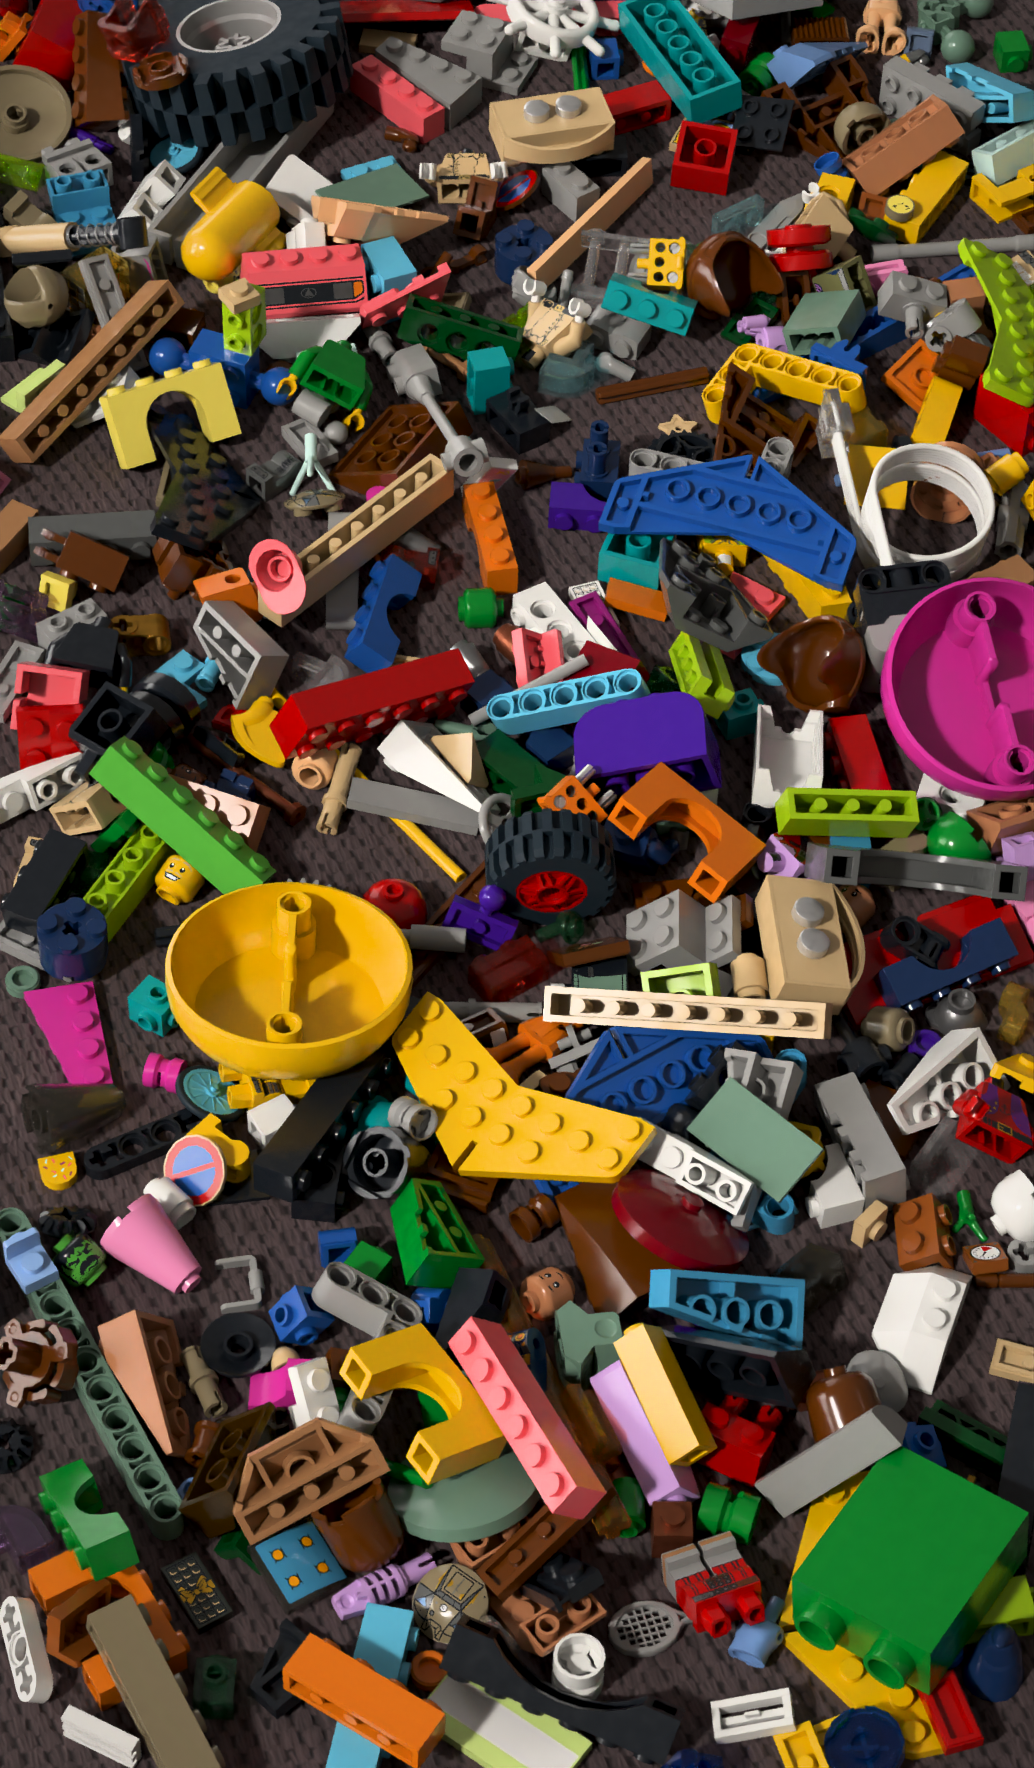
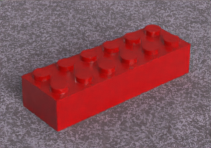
[269,648,475,760]

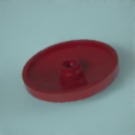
[611,1169,749,1274]

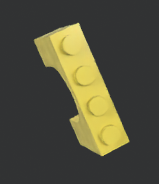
[99,358,242,469]

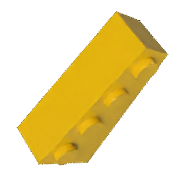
[757,551,852,619]

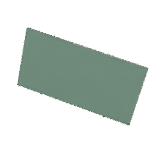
[315,163,429,208]
[686,1077,824,1203]

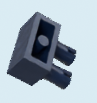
[574,420,621,502]

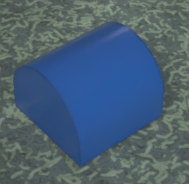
[318,1227,357,1268]

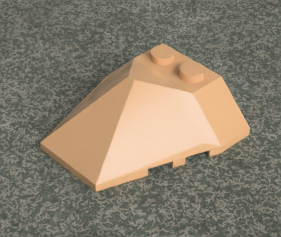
[311,195,449,245]

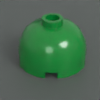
[926,811,992,860]

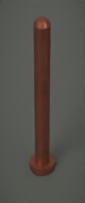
[184,733,306,826]

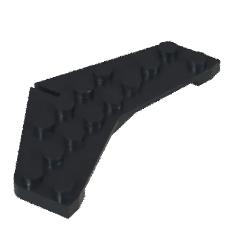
[146,403,261,551]

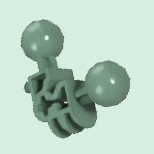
[917,0,994,64]

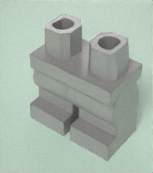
[41,137,114,186]

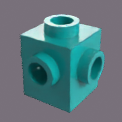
[128,975,179,1037]

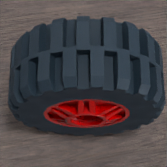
[484,808,617,925]

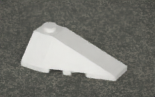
[377,720,501,815]
[887,1027,1011,1135]

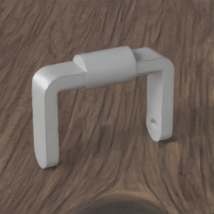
[214,1255,265,1314]

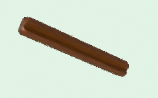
[595,366,710,405]

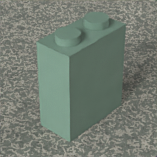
[782,289,867,356]

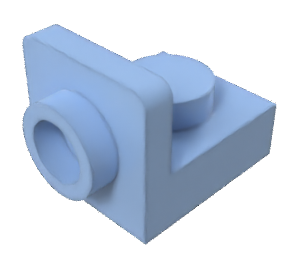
[3,1227,59,1295]

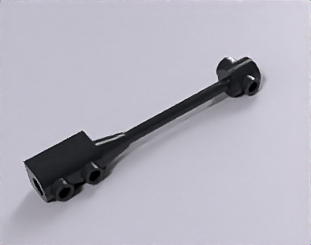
[727,865,892,1084]

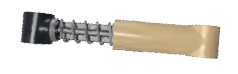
[0,216,149,258]

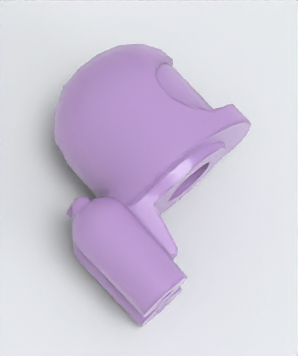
[737,314,789,354]

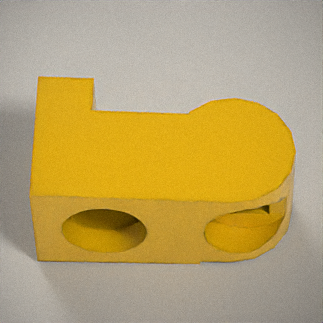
[186,1113,251,1183]

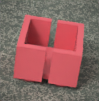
[10,661,90,730]

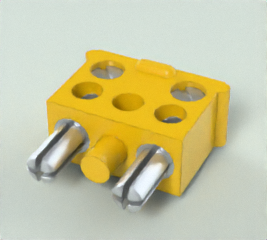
[628,237,687,294]

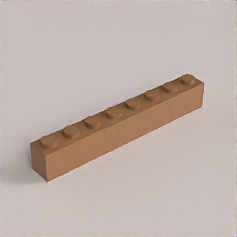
[0,279,185,463]

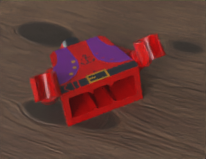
[952,1077,1034,1164]

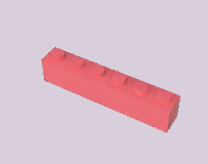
[448,1316,607,1520]

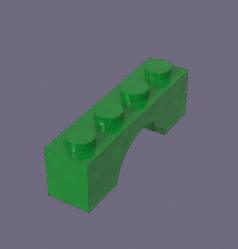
[38,1458,140,1582]

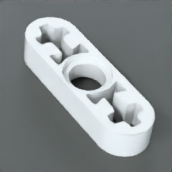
[0,1596,53,1703]

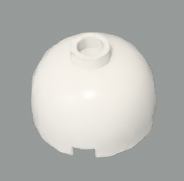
[990,1169,1034,1242]

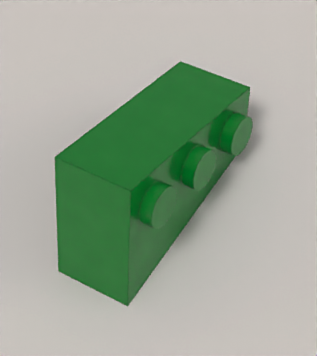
[390,1178,485,1289]

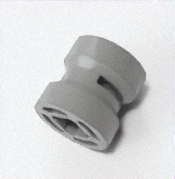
[388,1096,438,1141]

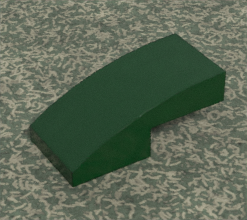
[720,297,781,346]

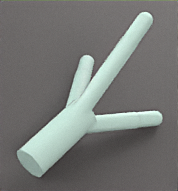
[289,433,336,496]

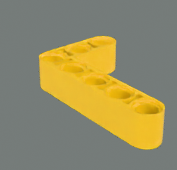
[702,343,867,424]

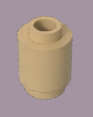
[730,953,769,999]

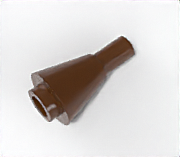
[514,459,572,490]

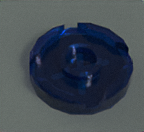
[824,1706,906,1768]

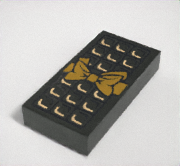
[161,1551,233,1635]

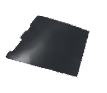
[15,308,96,366]

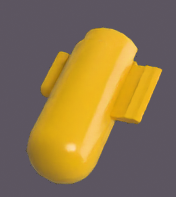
[180,166,286,283]

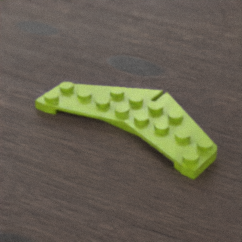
[957,238,1034,408]

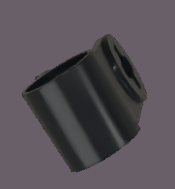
[880,916,951,970]

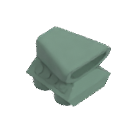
[553,1300,623,1403]

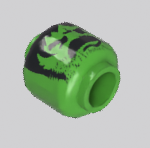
[52,1232,107,1287]

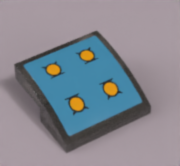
[246,1516,353,1616]

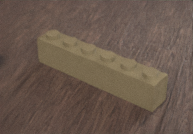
[86,1594,226,1768]

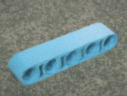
[486,668,651,735]

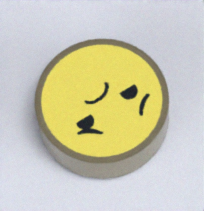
[885,195,915,222]

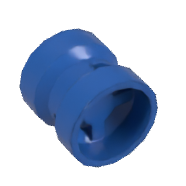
[814,152,851,178]

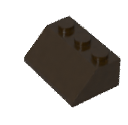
[178,1401,277,1539]

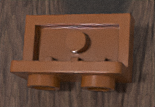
[893,1193,956,1271]
[46,1578,112,1668]

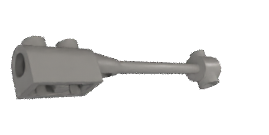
[385,343,489,477]

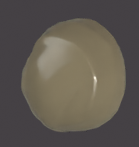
[4,265,68,328]

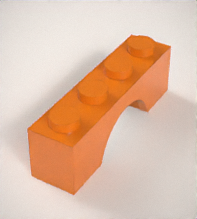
[462,481,518,596]

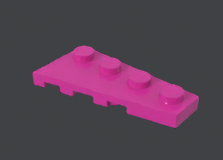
[23,981,115,1102]

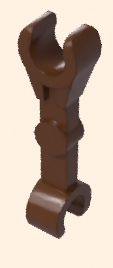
[420,244,487,277]

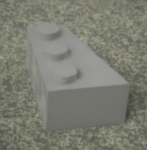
[193,600,289,710]

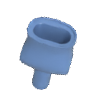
[728,1596,785,1668]

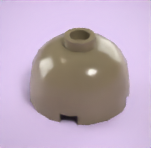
[834,101,891,155]

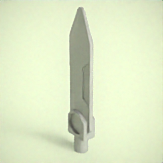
[747,193,804,251]

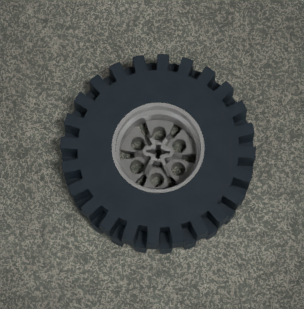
[118,0,353,147]

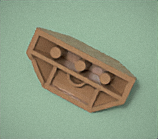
[232,1417,390,1545]

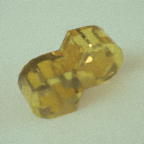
[997,981,1030,1047]

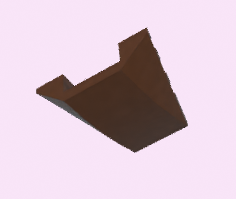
[713,362,829,474]
[554,1182,684,1321]

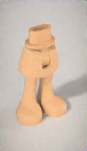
[856,0,907,56]

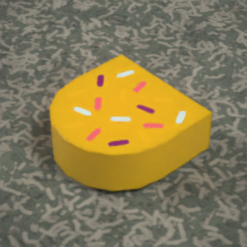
[37,1151,78,1191]

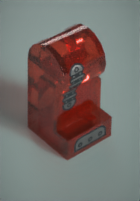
[380,545,440,589]

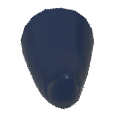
[962,1623,1024,1702]

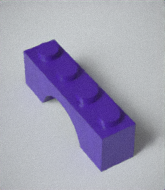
[548,481,606,533]

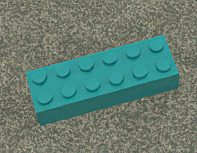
[618,0,743,123]

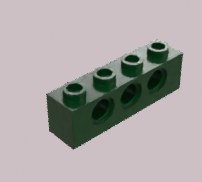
[397,293,524,363]

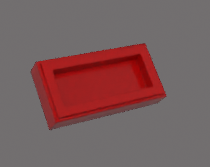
[916,1669,984,1756]

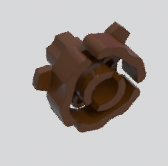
[0,1318,79,1409]

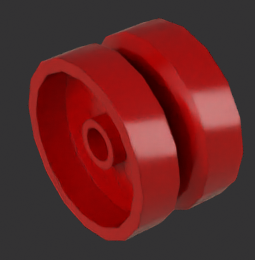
[766,223,833,272]

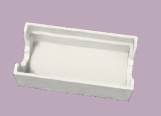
[751,704,823,808]

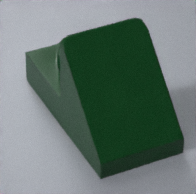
[510,764,569,818]

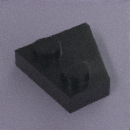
[250,1618,307,1720]

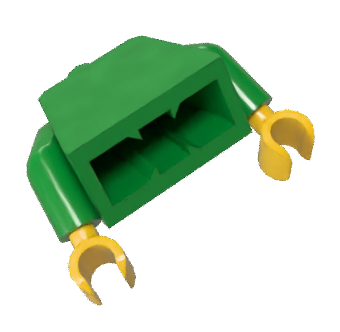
[276,340,373,433]

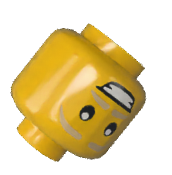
[155,854,205,905]

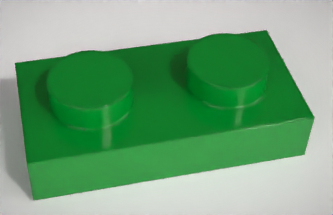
[90,808,141,854]

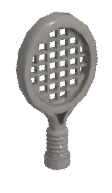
[608,1600,693,1658]

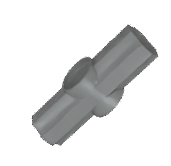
[994,480,1030,560]

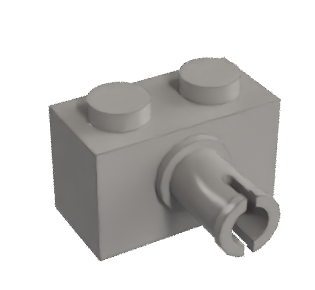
[877,270,947,339]

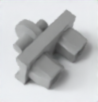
[548,1024,600,1073]

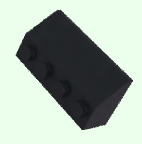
[658,1325,816,1409]

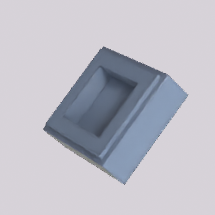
[903,26,935,58]

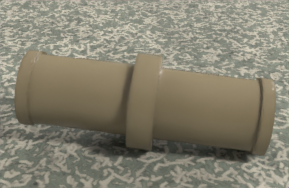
[180,1345,228,1418]

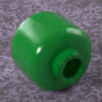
[458,587,504,629]

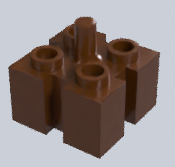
[152,537,233,602]

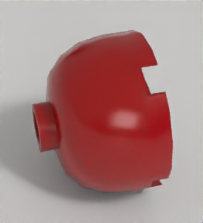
[362,878,428,929]

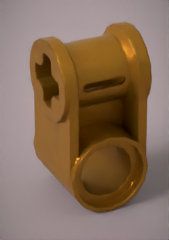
[111,613,171,657]

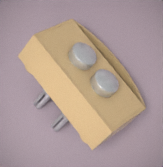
[489,87,615,167]
[755,874,865,1015]

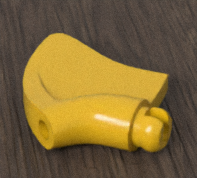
[231,696,285,768]

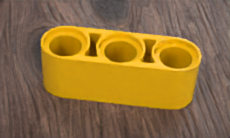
[910,375,963,444]

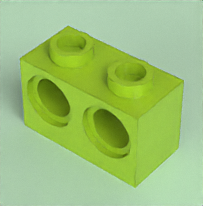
[222,280,267,356]

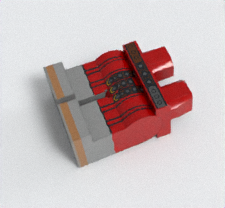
[661,1531,765,1639]

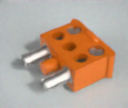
[537,764,617,823]

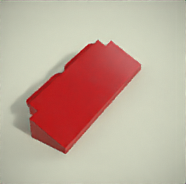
[339,0,474,23]
[842,895,1034,1030]

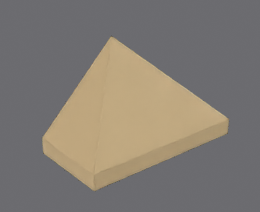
[430,733,489,788]

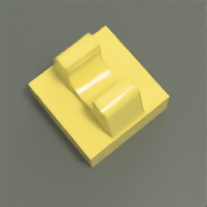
[37,571,78,612]

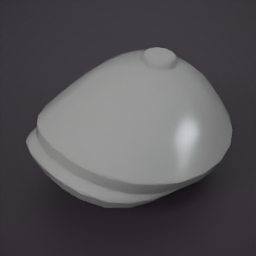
[846,1350,908,1413]

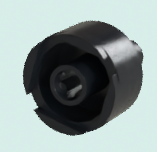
[343,1126,430,1200]

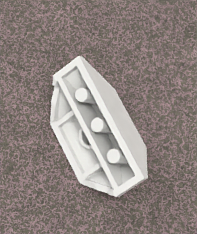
[259,313,361,363]
[872,1265,973,1395]

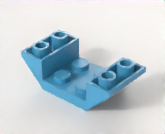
[46,169,116,259]

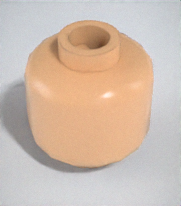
[291,748,338,790]

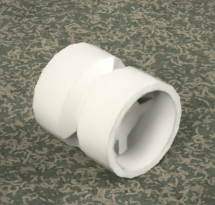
[551,1633,606,1699]

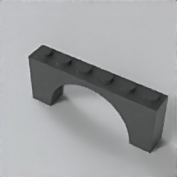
[804,842,1028,901]

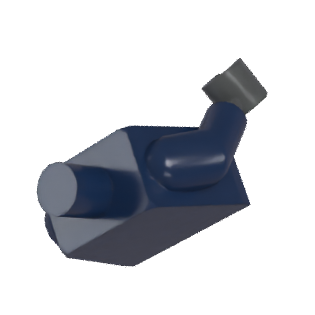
[601,815,690,876]

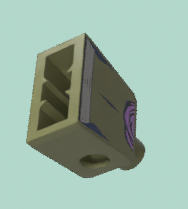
[810,255,878,312]

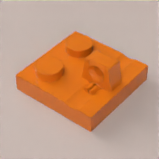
[880,338,939,414]

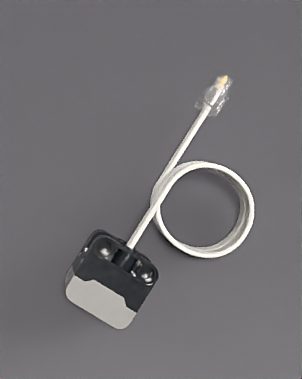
[815,388,995,693]

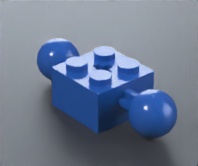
[148,328,299,409]

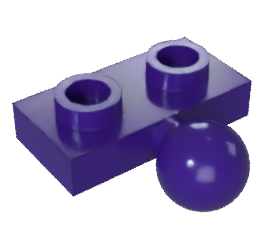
[442,884,519,954]

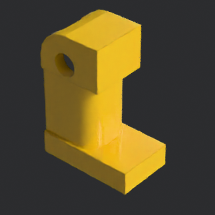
[969,164,1034,224]

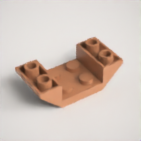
[450,1515,607,1657]

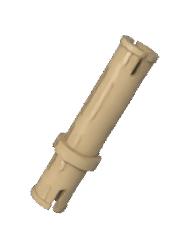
[316,743,362,835]

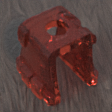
[98,0,170,62]

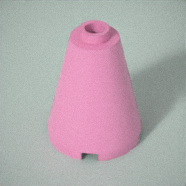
[100,1193,202,1294]

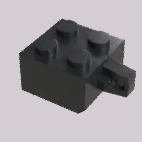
[68,681,169,785]

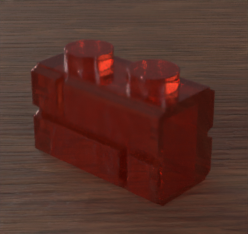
[468,935,549,1002]

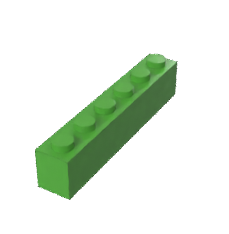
[89,736,277,894]

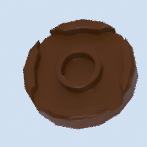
[132,51,190,91]

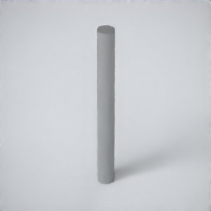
[468,653,590,727]

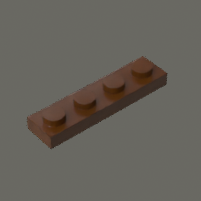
[475,1464,617,1603]

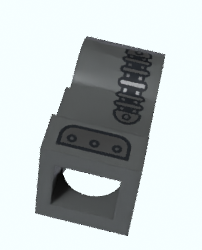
[246,450,303,503]

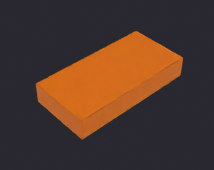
[604,577,667,622]

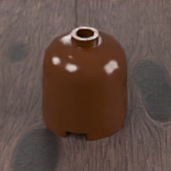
[806,1365,882,1444]
[311,1477,405,1573]

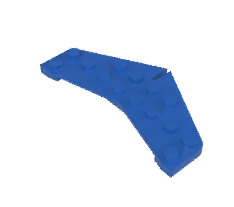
[598,454,857,592]
[533,1026,774,1208]

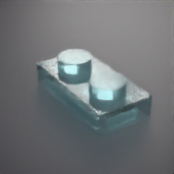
[711,194,765,235]

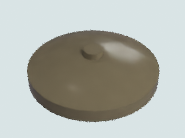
[0,65,72,167]

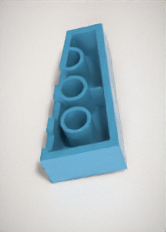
[649,1269,805,1349]

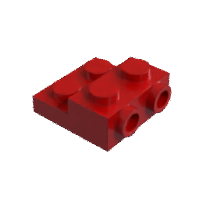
[16,704,83,770]

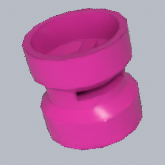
[142,1052,187,1094]

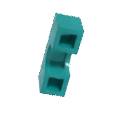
[601,272,698,336]

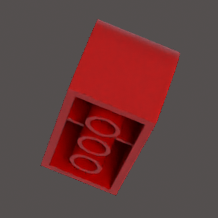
[12,0,82,92]

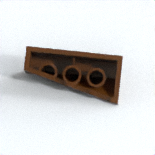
[71,10,130,132]

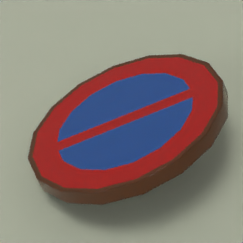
[496,169,540,211]

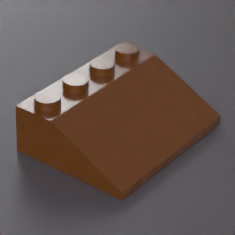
[327,401,473,496]

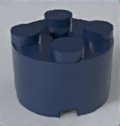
[494,219,554,285]
[37,897,109,981]

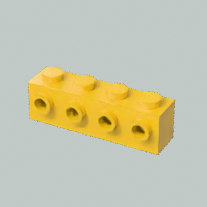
[884,150,969,244]

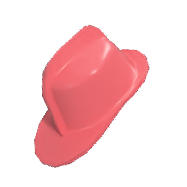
[249,539,307,615]

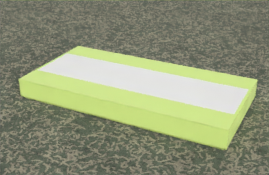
[427,1675,593,1768]

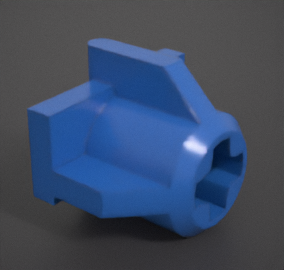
[410,1287,451,1333]

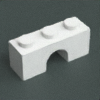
[115,159,186,229]

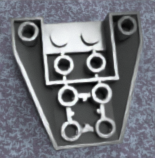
[659,537,774,652]

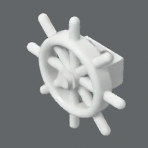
[487,0,620,62]

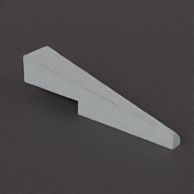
[724,1048,804,1232]

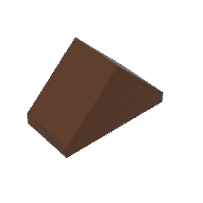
[775,270,811,327]

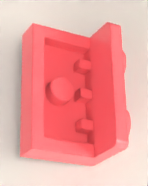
[511,627,565,688]

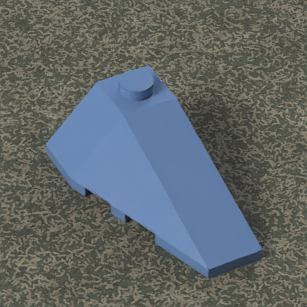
[766,42,869,89]

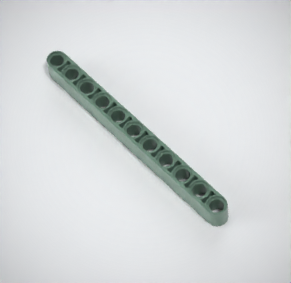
[0,1207,185,1541]

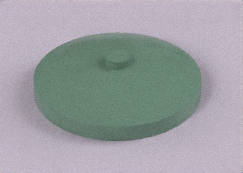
[388,1441,541,1543]

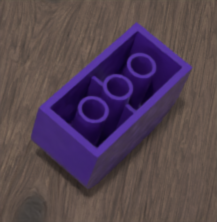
[573,691,722,800]

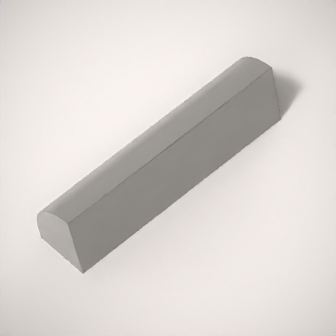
[754,1405,908,1518]

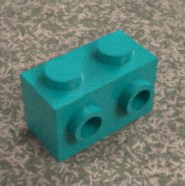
[466,346,515,415]

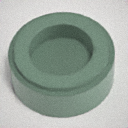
[5,965,41,999]

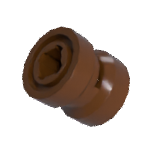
[509,1193,560,1243]

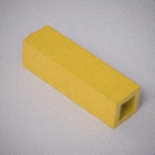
[613,1323,718,1467]

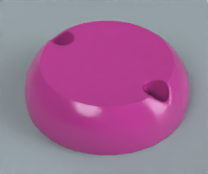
[881,577,1034,801]

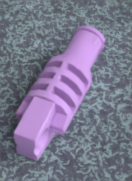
[331,1552,437,1621]

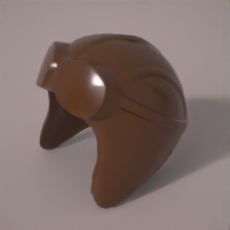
[685,231,784,320]
[757,615,866,716]

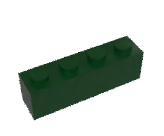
[476,729,546,795]

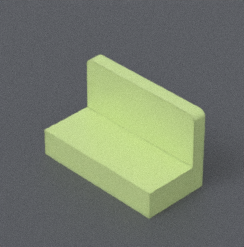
[1,359,66,413]

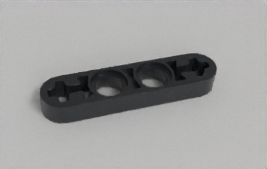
[84,1108,203,1180]

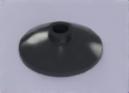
[200,1312,276,1378]

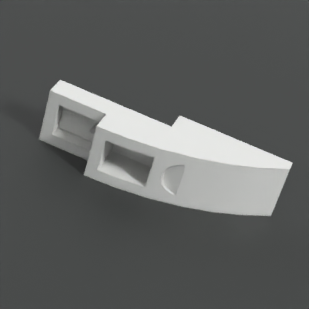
[0,752,86,824]
[637,1117,754,1216]
[287,1357,341,1429]

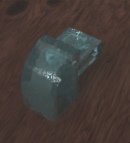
[538,340,597,398]

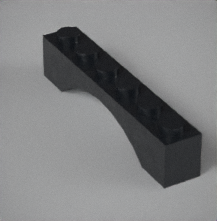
[439,1614,686,1765]

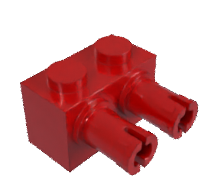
[696,1395,783,1488]

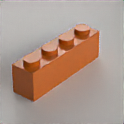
[282,1632,446,1768]

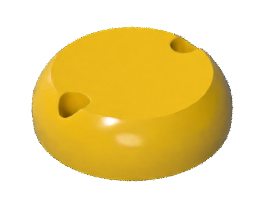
[165,882,413,1081]

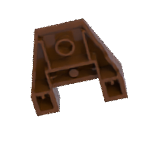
[760,54,876,168]

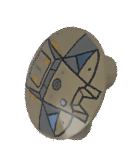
[283,488,345,517]
[412,1564,491,1644]

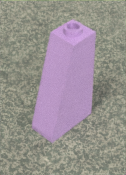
[589,1359,701,1506]

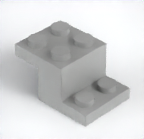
[441,10,538,96]
[626,889,741,977]

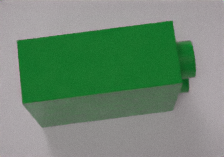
[792,1446,1029,1696]

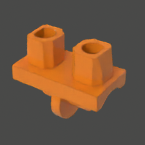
[0,11,33,62]

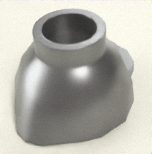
[925,988,989,1035]

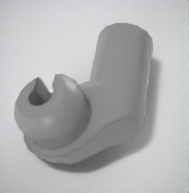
[595,352,636,381]

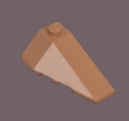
[97,1310,191,1459]

